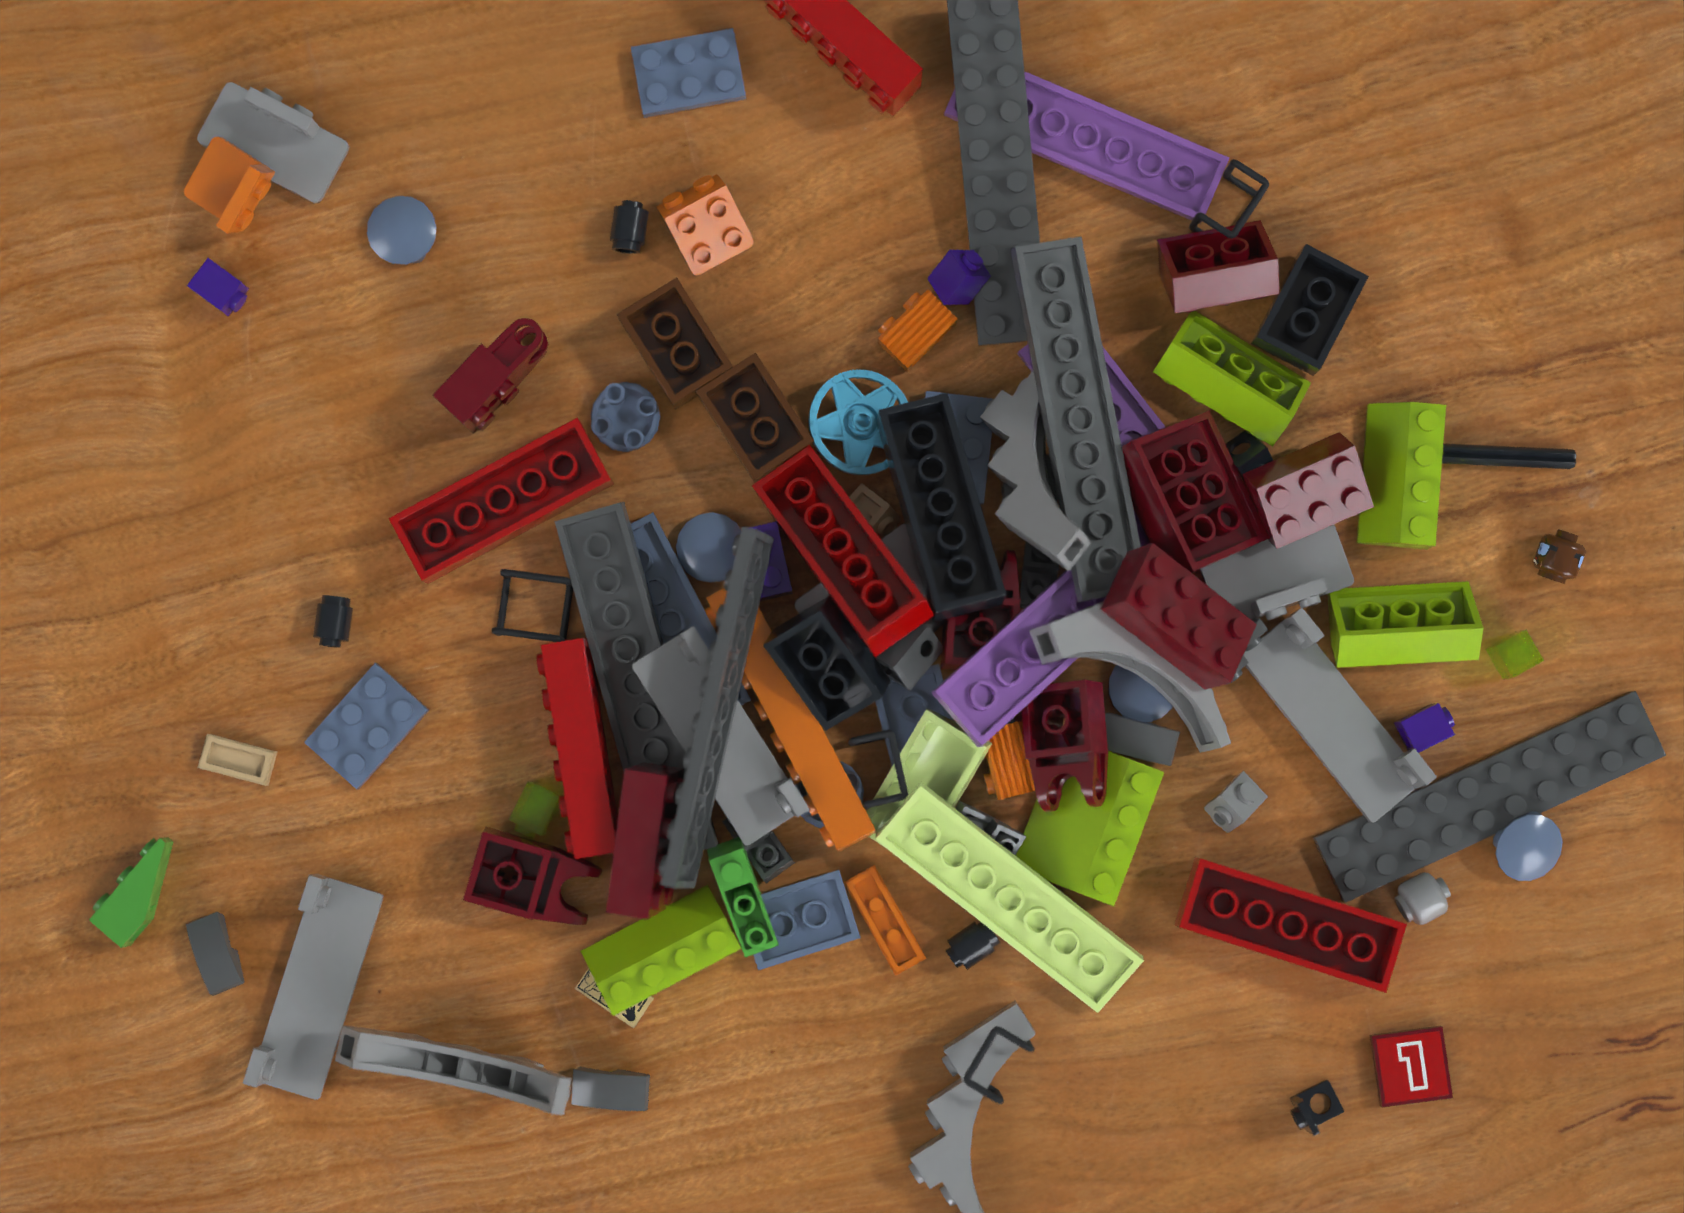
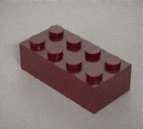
[1100,543,1257,690]
[606,762,685,920]

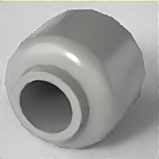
[1394,872,1451,925]

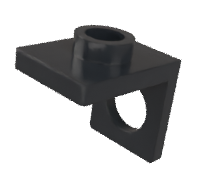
[1225,430,1274,487]
[1290,1080,1344,1136]

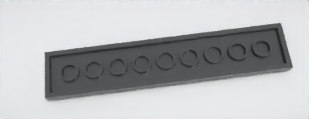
[947,0,1040,346]
[1010,236,1141,602]
[555,502,719,850]
[659,526,774,888]
[1313,691,1666,903]

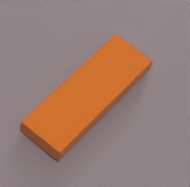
[844,865,927,976]

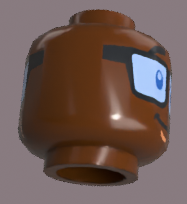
[1533,529,1586,584]

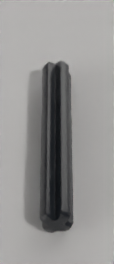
[1442,444,1576,469]

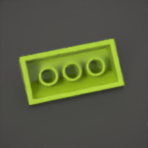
[1153,311,1311,447]
[1357,402,1446,550]
[1327,581,1483,668]
[581,885,741,1016]

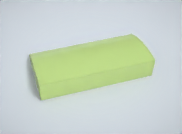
[866,708,993,848]

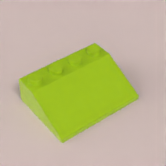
[1015,751,1164,906]

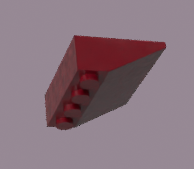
[1122,411,1269,573]

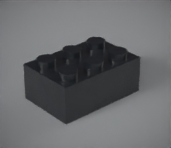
[1251,244,1369,376]
[763,595,891,731]

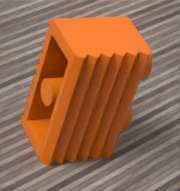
[877,289,958,372]
[983,721,1035,800]

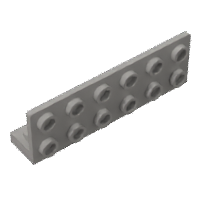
[1244,608,1437,823]
[632,626,810,846]
[243,874,384,1100]

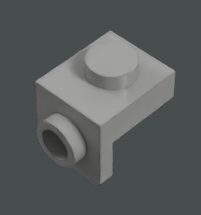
[1204,771,1268,833]

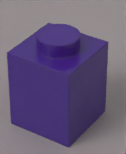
[927,250,991,305]
[187,258,249,316]
[1394,703,1455,753]

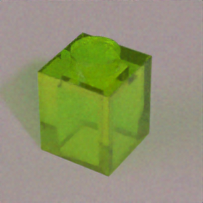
[1486,629,1544,680]
[509,781,561,838]

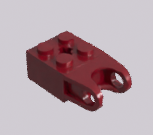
[432,318,549,433]
[940,550,1021,670]
[1022,679,1108,812]
[463,827,602,925]

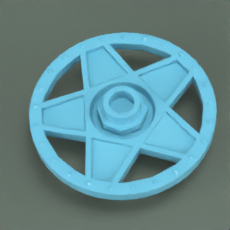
[808,369,908,475]

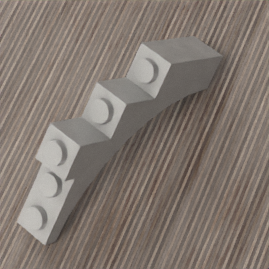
[980,371,1091,571]
[1029,601,1231,753]
[908,1000,1036,1213]
[335,1025,571,1115]

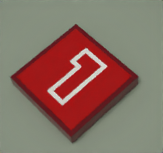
[1370,1026,1453,1108]

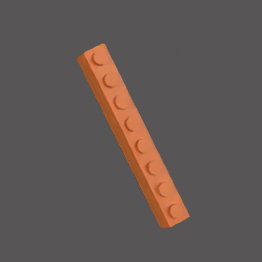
[705,588,877,852]

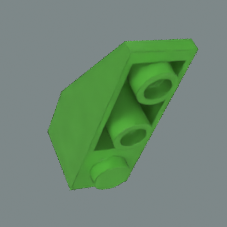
[89,837,173,948]
[707,837,779,957]

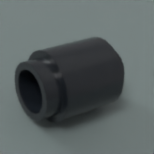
[610,200,649,254]
[313,595,353,648]
[945,921,1000,970]

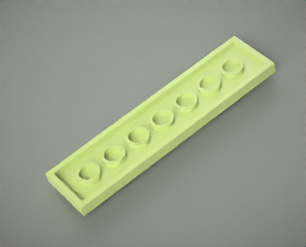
[875,782,1144,1013]

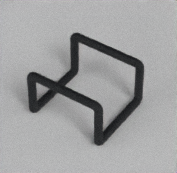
[1189,159,1269,238]
[492,569,573,642]
[848,730,908,809]
[964,1026,1034,1104]

